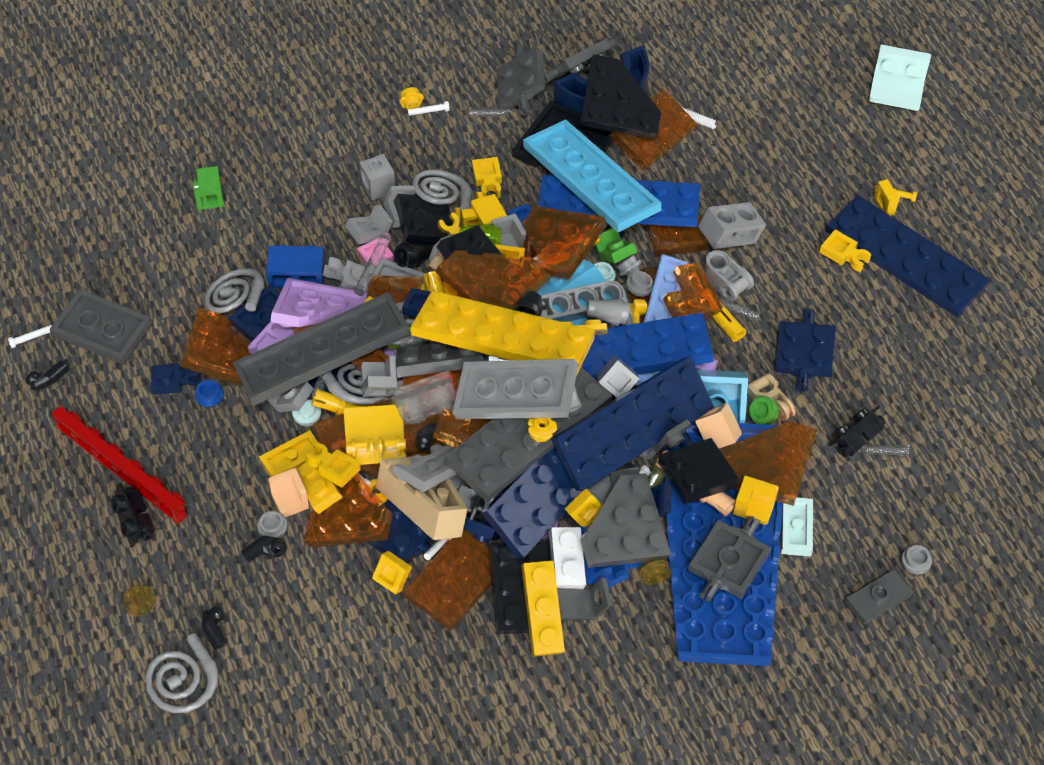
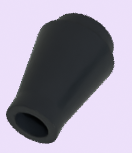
[394,242,433,268]

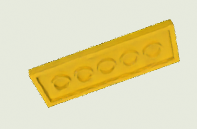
[411,290,595,376]

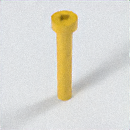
[874,185,917,202]

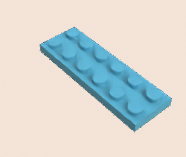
[523,119,661,232]

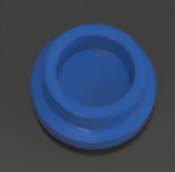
[195,380,224,407]

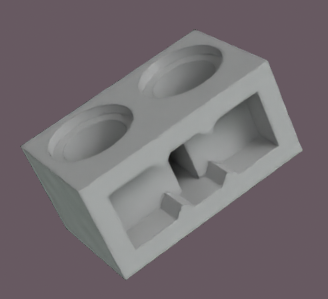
[698,202,766,249]

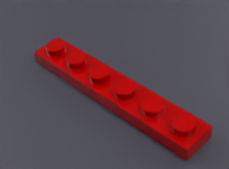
[52,406,187,525]

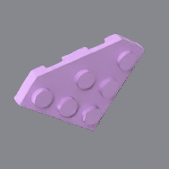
[271,278,368,328]

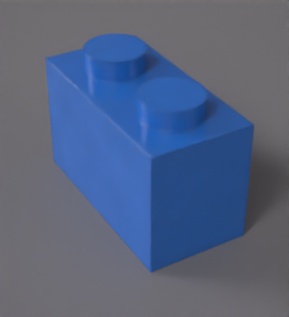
[266,245,326,288]

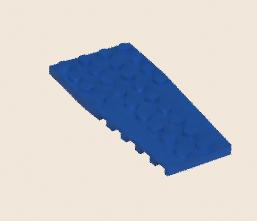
[664,421,783,666]

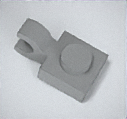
[322,257,372,292]

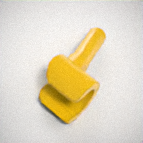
[629,299,647,324]

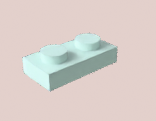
[781,496,813,556]

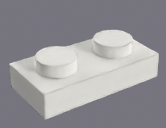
[549,527,586,589]

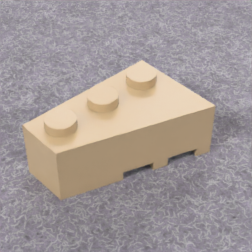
[376,455,468,540]

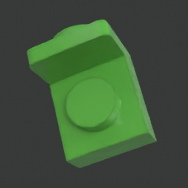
[592,227,637,264]

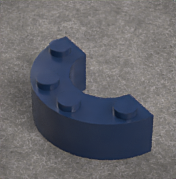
[554,45,649,113]

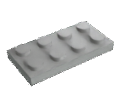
[453,359,578,419]

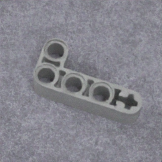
[541,281,633,328]

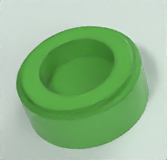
[749,396,779,425]

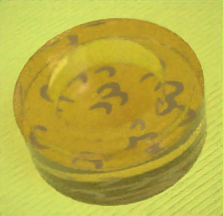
[639,560,671,585]
[123,585,155,617]

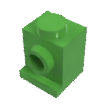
[193,166,224,210]

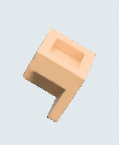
[695,403,742,449]
[268,468,309,517]

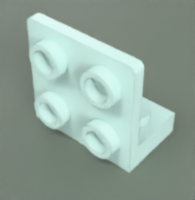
[869,45,931,111]

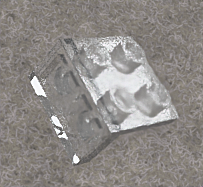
[393,371,457,425]

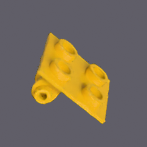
[344,404,406,465]

